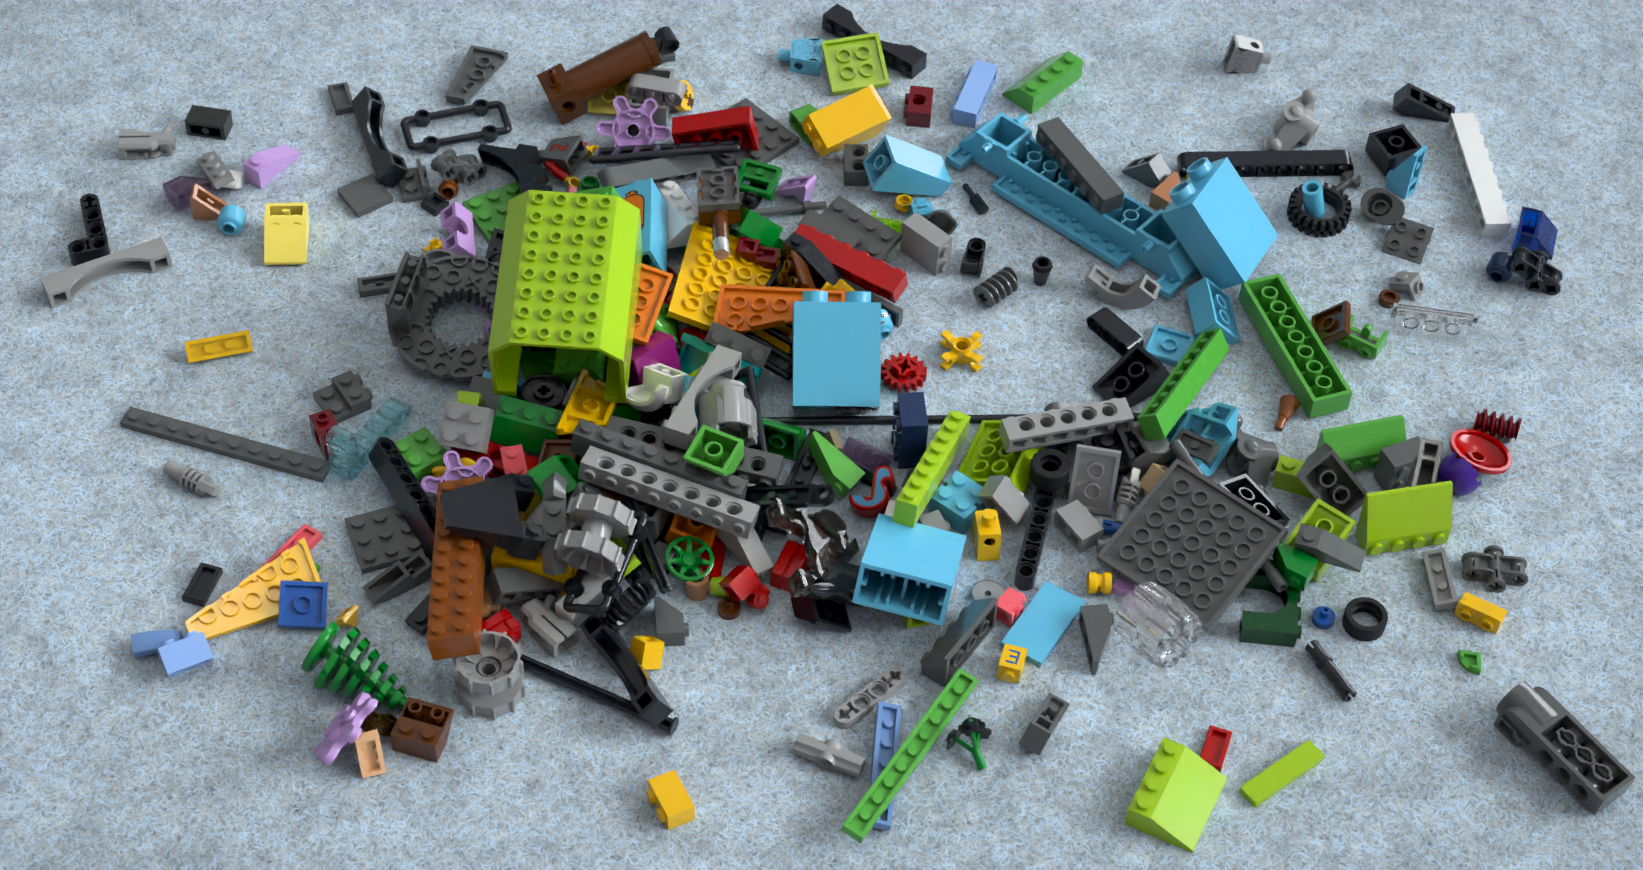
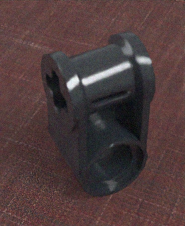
[960,238,986,277]

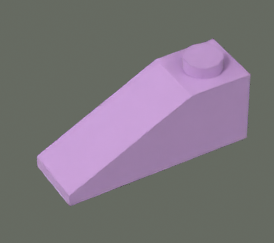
[243,144,301,189]

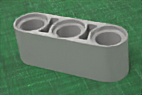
[626,73,687,106]

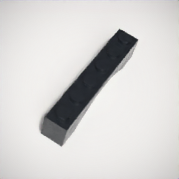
[822,4,927,79]
[351,86,408,187]
[579,614,674,727]

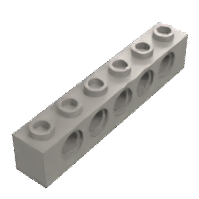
[998,397,1134,453]

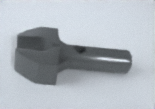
[1336,171,1361,191]

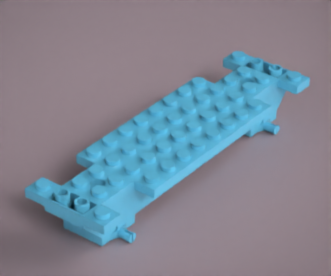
[945,112,1200,300]

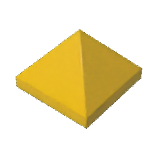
[334,605,359,627]

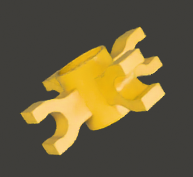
[940,330,983,372]

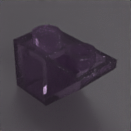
[842,437,894,471]

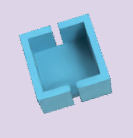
[928,471,988,535]

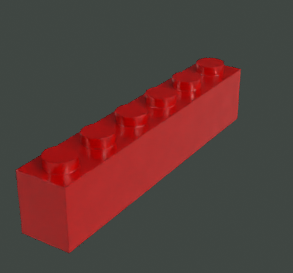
[795,223,908,303]

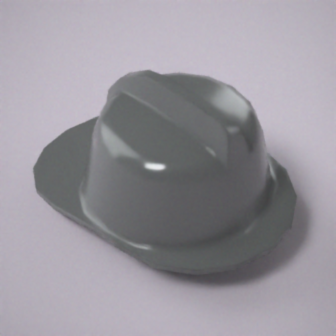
[1360,188,1405,225]

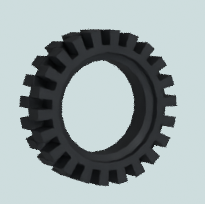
[1287,182,1352,238]

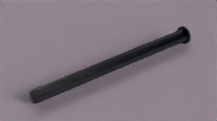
[621,494,672,594]
[520,654,679,735]

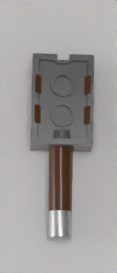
[696,166,741,260]

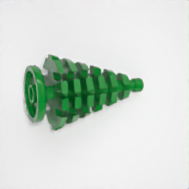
[301,621,408,710]

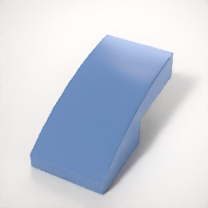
[131,630,182,658]

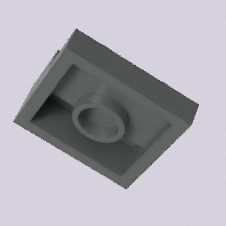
[313,370,373,424]

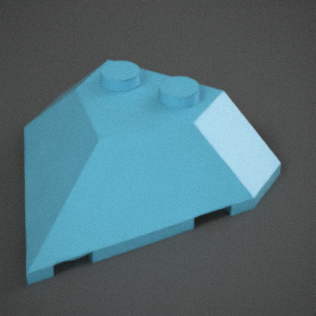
[1166,402,1238,477]

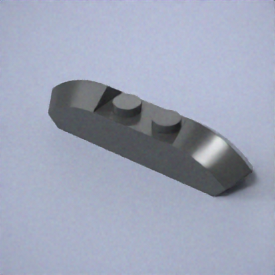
[542,471,567,576]

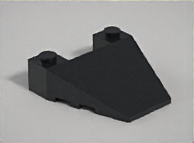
[440,473,545,561]

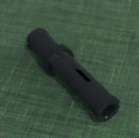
[1305,640,1357,702]

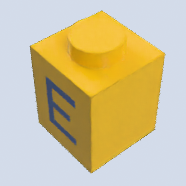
[997,643,1028,684]

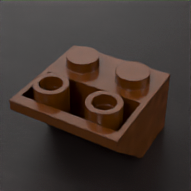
[777,251,816,289]
[390,697,454,763]

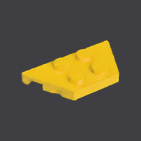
[556,369,617,435]

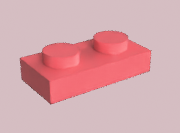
[500,444,528,475]

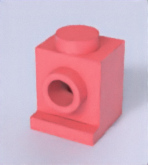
[996,587,1026,628]

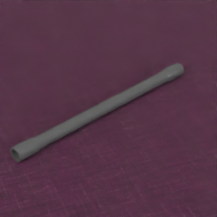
[1169,439,1289,592]

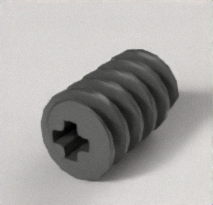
[973,267,1018,308]

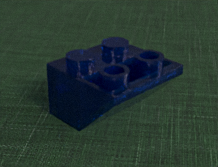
[1511,206,1558,260]

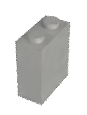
[900,212,953,276]

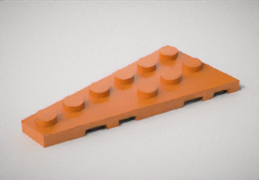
[713,284,846,334]

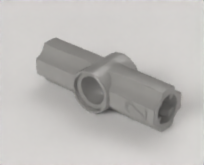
[792,733,866,778]

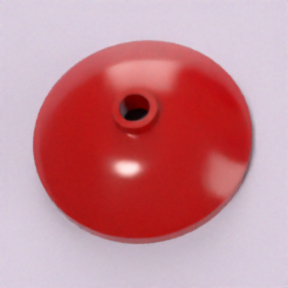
[1449,428,1512,475]

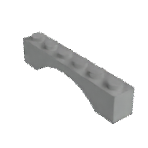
[40,237,173,308]
[661,345,742,450]

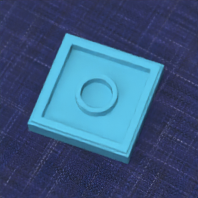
[1145,324,1195,367]

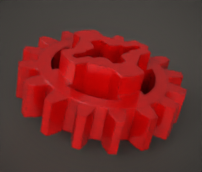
[881,353,927,393]

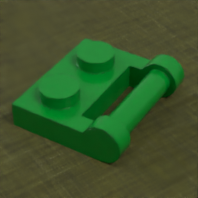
[738,158,783,202]

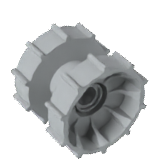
[553,492,637,576]
[453,629,526,720]

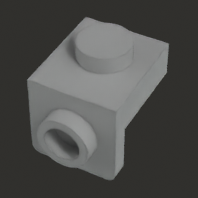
[1388,271,1425,300]

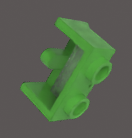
[1337,314,1389,359]

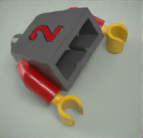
[538,135,599,189]

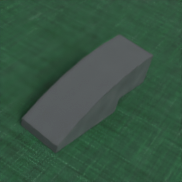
[1411,438,1443,487]
[362,550,432,605]

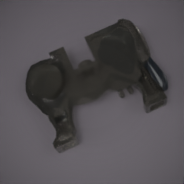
[765,498,864,607]

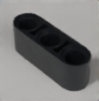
[1087,307,1144,357]

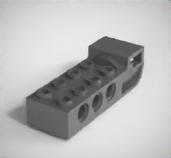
[1494,681,1636,816]

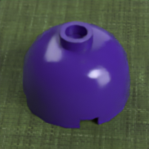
[1438,452,1482,496]

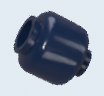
[1486,252,1517,282]

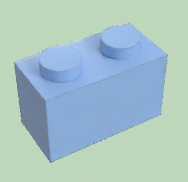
[157,631,213,678]

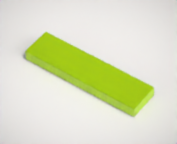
[1239,739,1325,808]

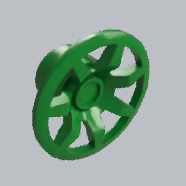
[665,536,714,582]

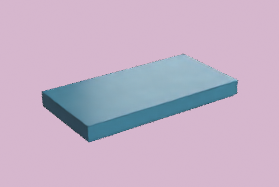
[1000,581,1085,668]

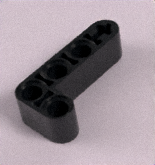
[68,193,111,266]

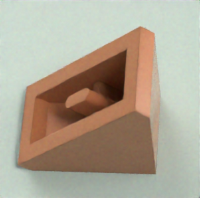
[190,183,228,220]

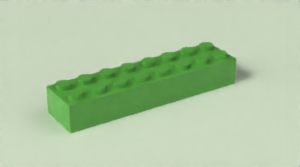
[1238,273,1352,419]

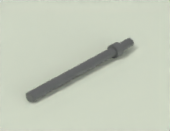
[751,201,827,216]

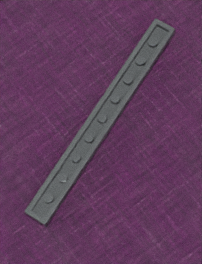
[120,406,332,483]

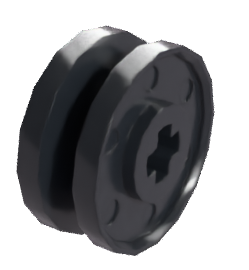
[521,374,567,411]

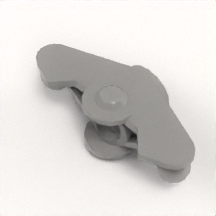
[1262,89,1321,151]

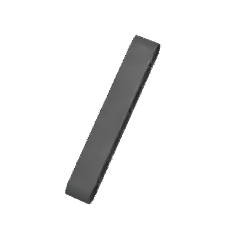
[597,154,716,188]

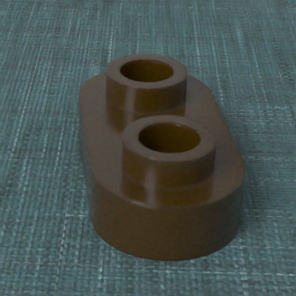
[360,711,398,737]

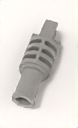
[163,460,222,496]
[1113,467,1141,523]

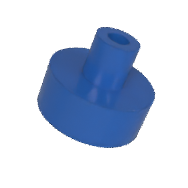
[1311,606,1336,629]

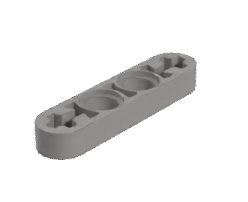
[833,667,906,729]

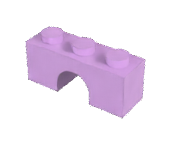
[440,201,476,258]

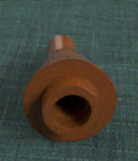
[1274,394,1300,432]

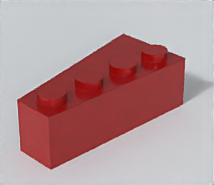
[671,106,759,151]

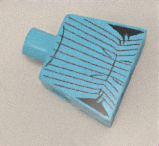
[779,38,822,76]

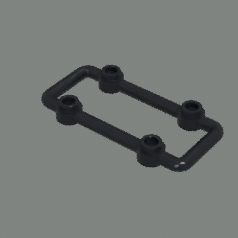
[400,99,512,154]
[563,510,649,614]

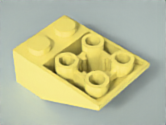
[264,203,310,265]

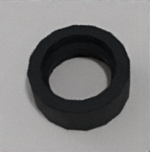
[1342,597,1388,642]

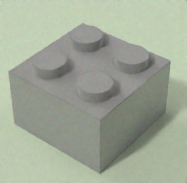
[438,400,495,454]

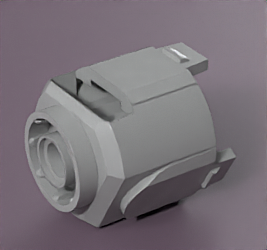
[698,379,758,445]

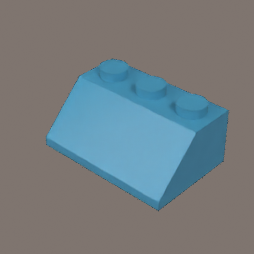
[1186,277,1241,343]

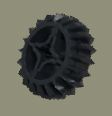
[601,578,657,631]

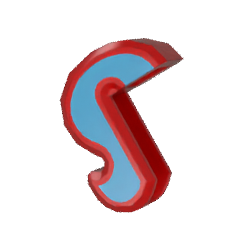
[849,465,896,518]

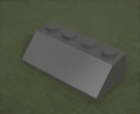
[920,598,998,687]

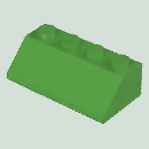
[1002,51,1083,114]
[1316,415,1407,472]

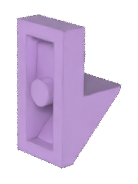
[776,174,817,204]

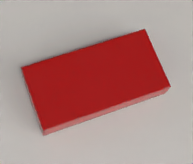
[1200,725,1232,772]

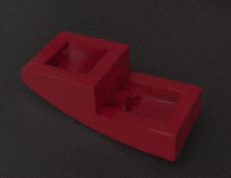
[735,237,780,269]

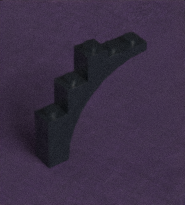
[477,144,553,194]

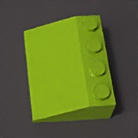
[958,420,1045,494]
[1354,481,1453,555]
[1125,737,1227,853]

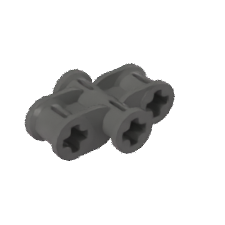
[431,149,487,186]
[1461,545,1528,593]

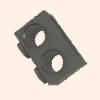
[843,144,870,186]

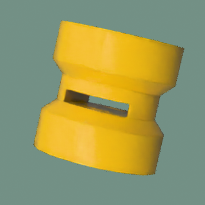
[1086,571,1112,594]

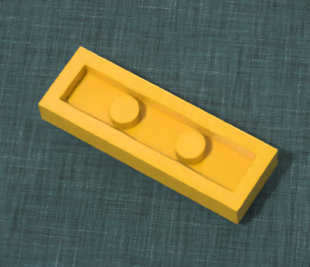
[184,330,253,363]

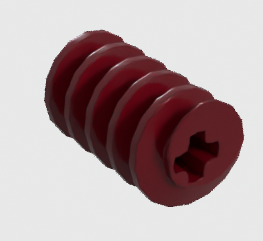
[1473,408,1522,443]

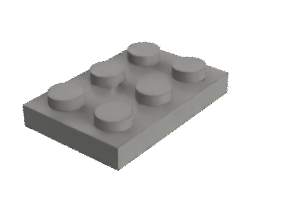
[1068,444,1121,516]

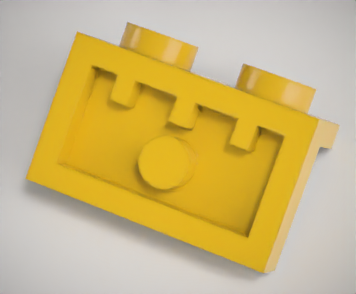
[1454,592,1508,634]

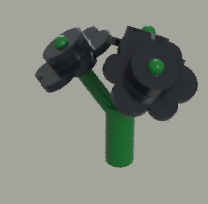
[946,717,992,771]

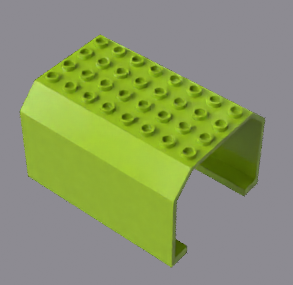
[488,190,642,403]

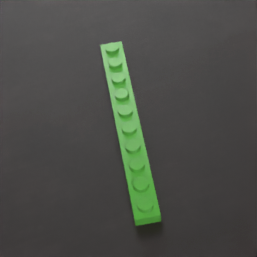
[840,668,979,843]

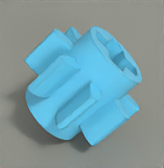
[909,197,933,217]

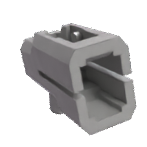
[118,124,176,159]
[520,594,579,658]

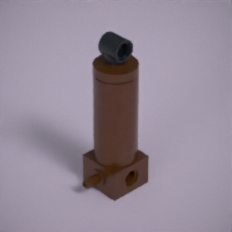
[536,26,680,125]

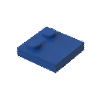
[278,580,328,630]

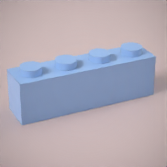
[950,60,998,128]

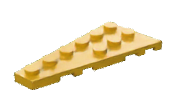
[185,537,321,640]

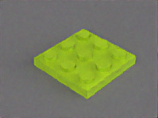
[821,32,890,96]

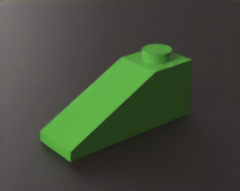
[807,430,865,499]

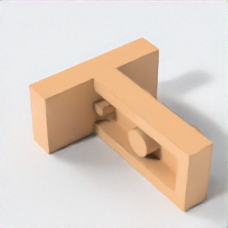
[353,727,386,779]

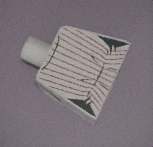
[1222,34,1271,74]

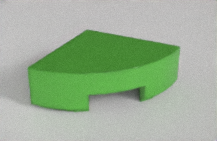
[1456,649,1481,675]

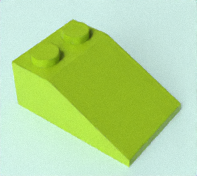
[1284,498,1356,583]

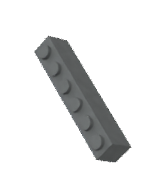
[1036,117,1124,215]

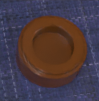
[1378,289,1400,309]

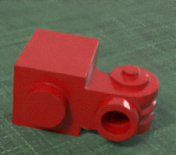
[719,565,771,609]

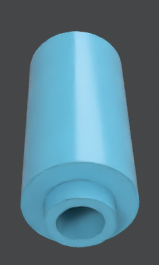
[1302,180,1325,219]

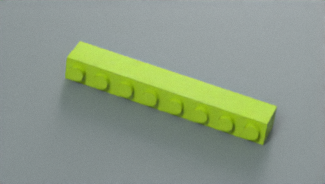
[892,410,971,528]

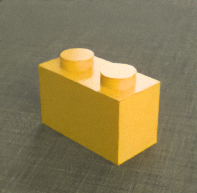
[646,769,695,830]

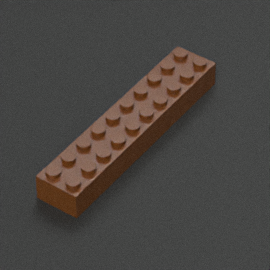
[426,476,486,661]

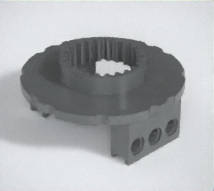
[385,251,524,382]

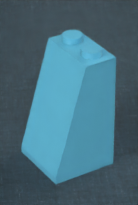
[863,135,952,197]

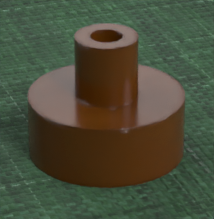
[717,597,740,620]

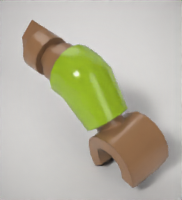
[685,571,763,601]

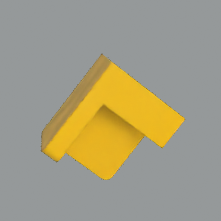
[631,635,665,670]

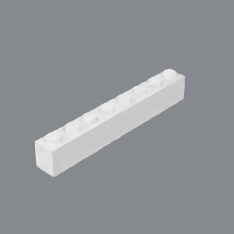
[1447,113,1511,238]

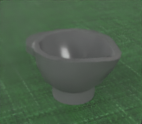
[924,209,957,235]

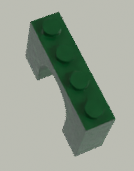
[1239,559,1302,647]

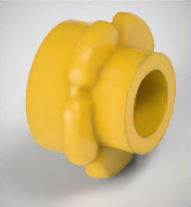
[894,194,912,212]

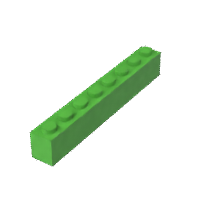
[1137,328,1229,440]

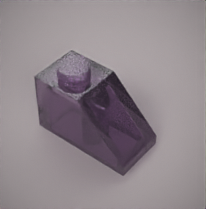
[163,176,213,212]

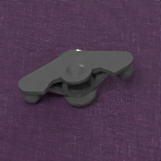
[1226,414,1279,494]

